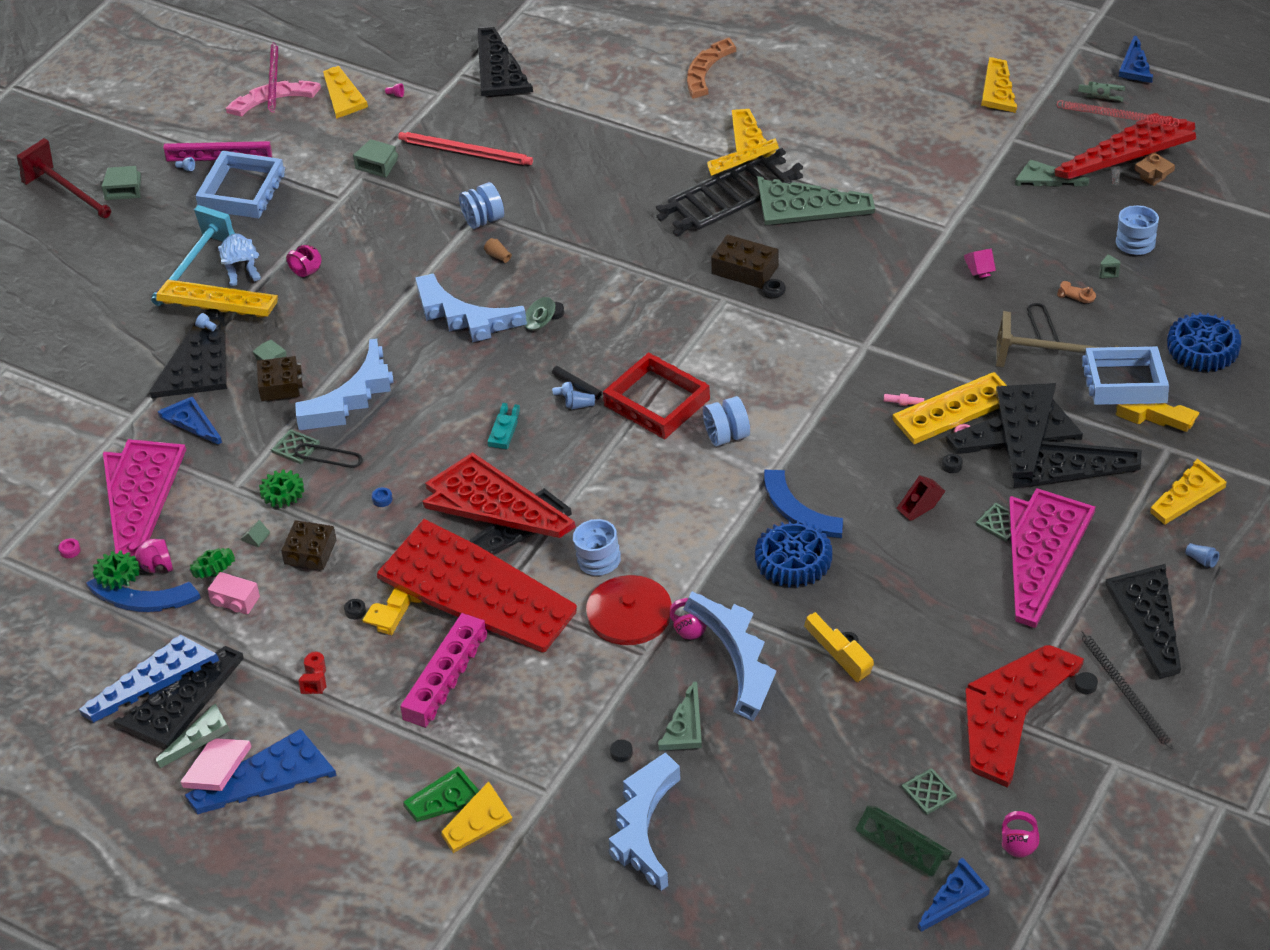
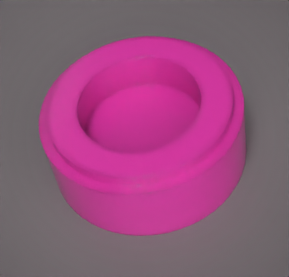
[58,538,80,558]

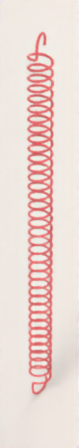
[1057,100,1179,127]

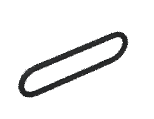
[1027,303,1059,349]
[295,443,363,468]

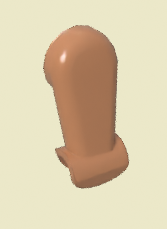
[1057,281,1096,304]

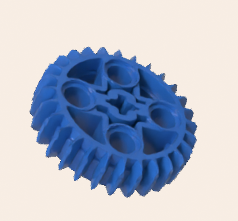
[1167,312,1241,372]
[755,521,832,588]

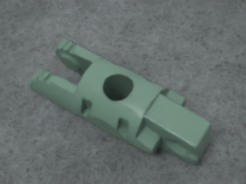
[1078,81,1125,102]

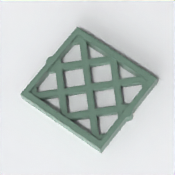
[271,429,320,464]
[976,503,1011,542]
[902,768,957,815]

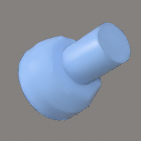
[175,157,195,171]
[195,313,216,331]
[553,382,573,397]

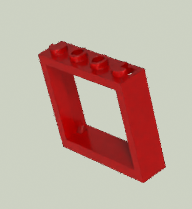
[603,352,710,440]

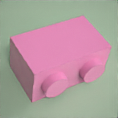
[208,572,260,615]

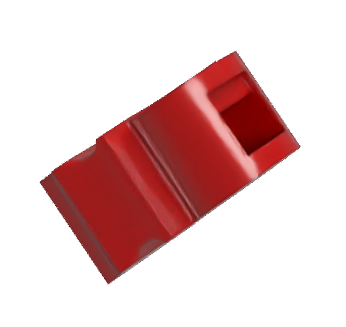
[298,651,327,694]

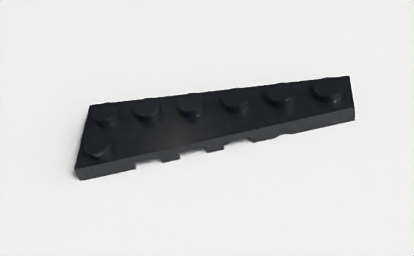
[469,488,572,555]

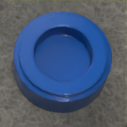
[372,487,393,507]

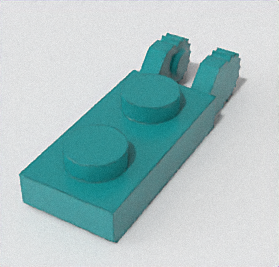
[488,403,520,449]

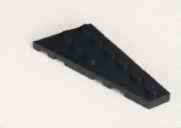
[1105,564,1181,679]
[113,646,244,749]

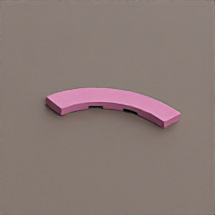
[226,80,321,117]

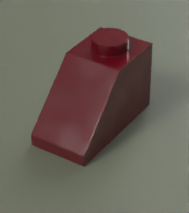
[896,475,946,521]

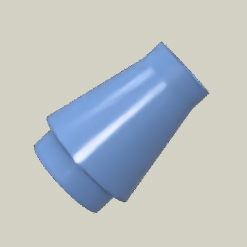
[565,390,595,410]
[1185,543,1219,568]

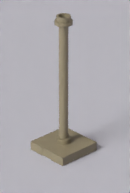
[996,311,1119,367]

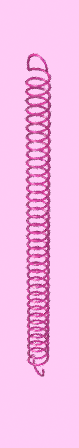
[268,42,278,112]

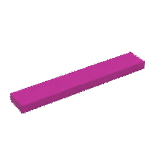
[163,141,272,161]

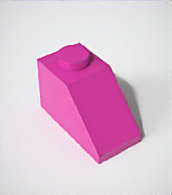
[964,248,996,278]

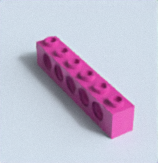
[400,613,487,728]

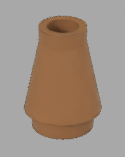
[484,238,512,263]

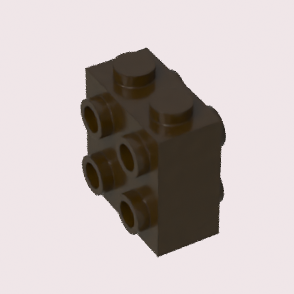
[257,356,303,401]
[281,520,337,570]

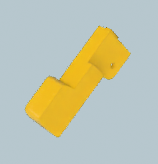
[1116,403,1200,432]
[362,588,422,635]
[804,612,874,683]

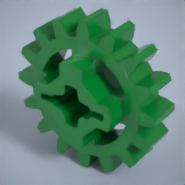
[259,469,304,508]
[190,548,235,579]
[93,550,140,590]

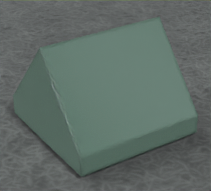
[1099,254,1120,278]
[241,520,270,547]

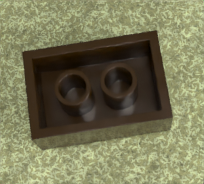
[711,234,779,289]

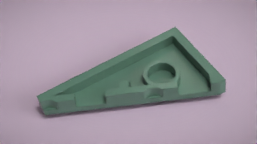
[1015,160,1089,186]
[658,682,702,751]
[156,704,230,768]

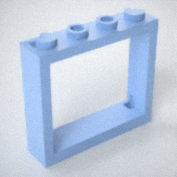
[196,151,285,219]
[1082,346,1169,405]

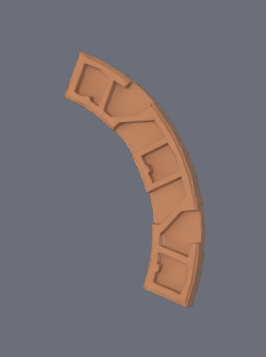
[687,38,736,99]

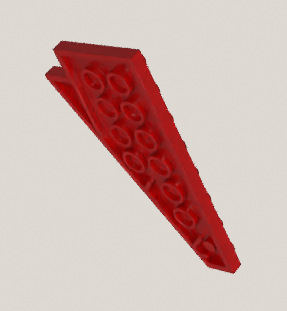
[1054,113,1196,179]
[422,452,576,538]

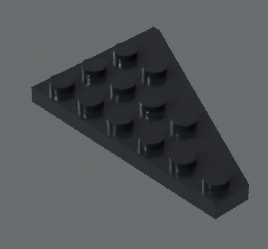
[150,308,227,398]

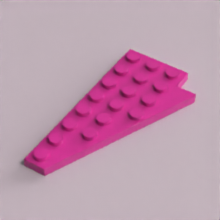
[103,439,186,557]
[1009,488,1096,628]

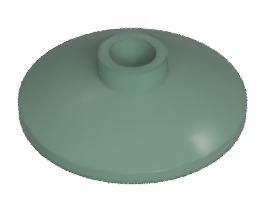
[525,297,555,331]

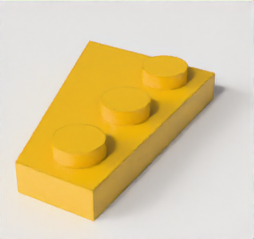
[441,781,512,853]

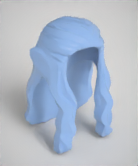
[218,233,261,286]

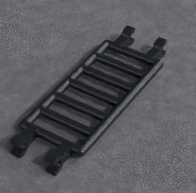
[656,148,803,237]

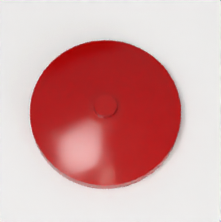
[586,575,672,645]

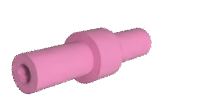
[884,394,924,406]

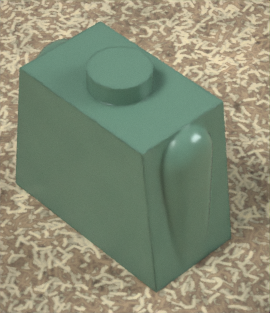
[353,139,398,178]
[102,166,141,200]

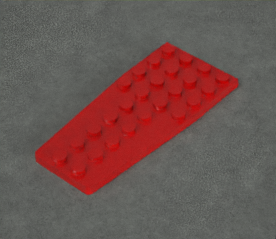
[377,519,577,652]

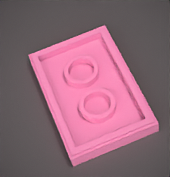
[181,738,252,791]

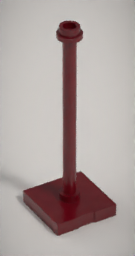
[17,138,111,218]

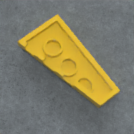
[981,57,1017,113]
[323,66,368,119]
[732,109,773,158]
[707,138,779,176]
[1150,458,1227,525]

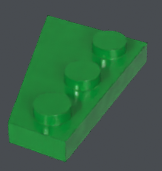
[403,766,479,822]

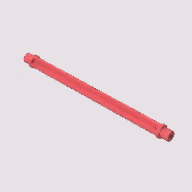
[398,132,533,165]

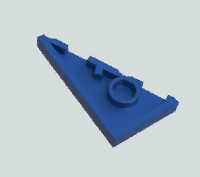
[1119,36,1153,83]
[158,397,222,445]
[918,858,990,932]

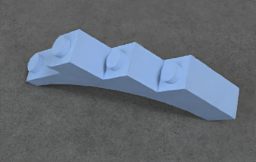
[415,273,527,342]
[295,339,394,430]
[683,591,776,721]
[609,753,680,891]

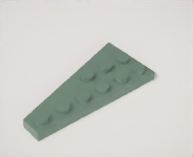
[757,176,875,225]

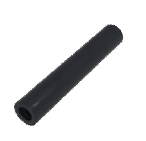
[552,366,602,400]

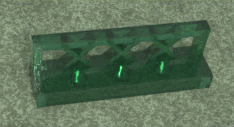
[855,806,952,876]

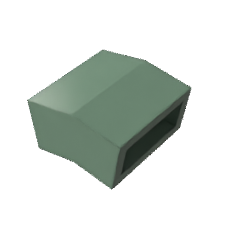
[253,340,286,360]

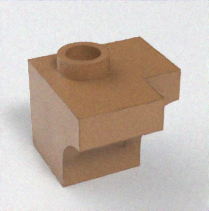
[1135,152,1175,186]

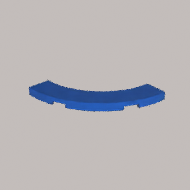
[764,469,843,538]
[86,579,201,612]

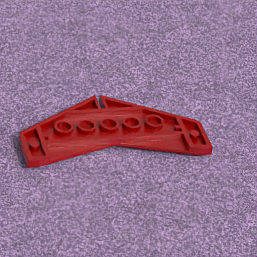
[965,645,1084,788]

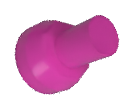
[385,83,404,97]

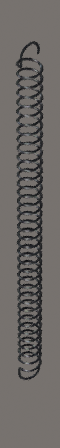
[1081,631,1173,749]

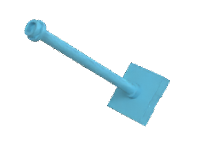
[151,205,235,306]

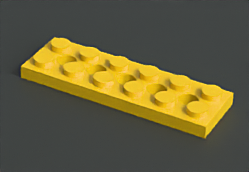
[156,280,278,317]
[892,372,1007,444]

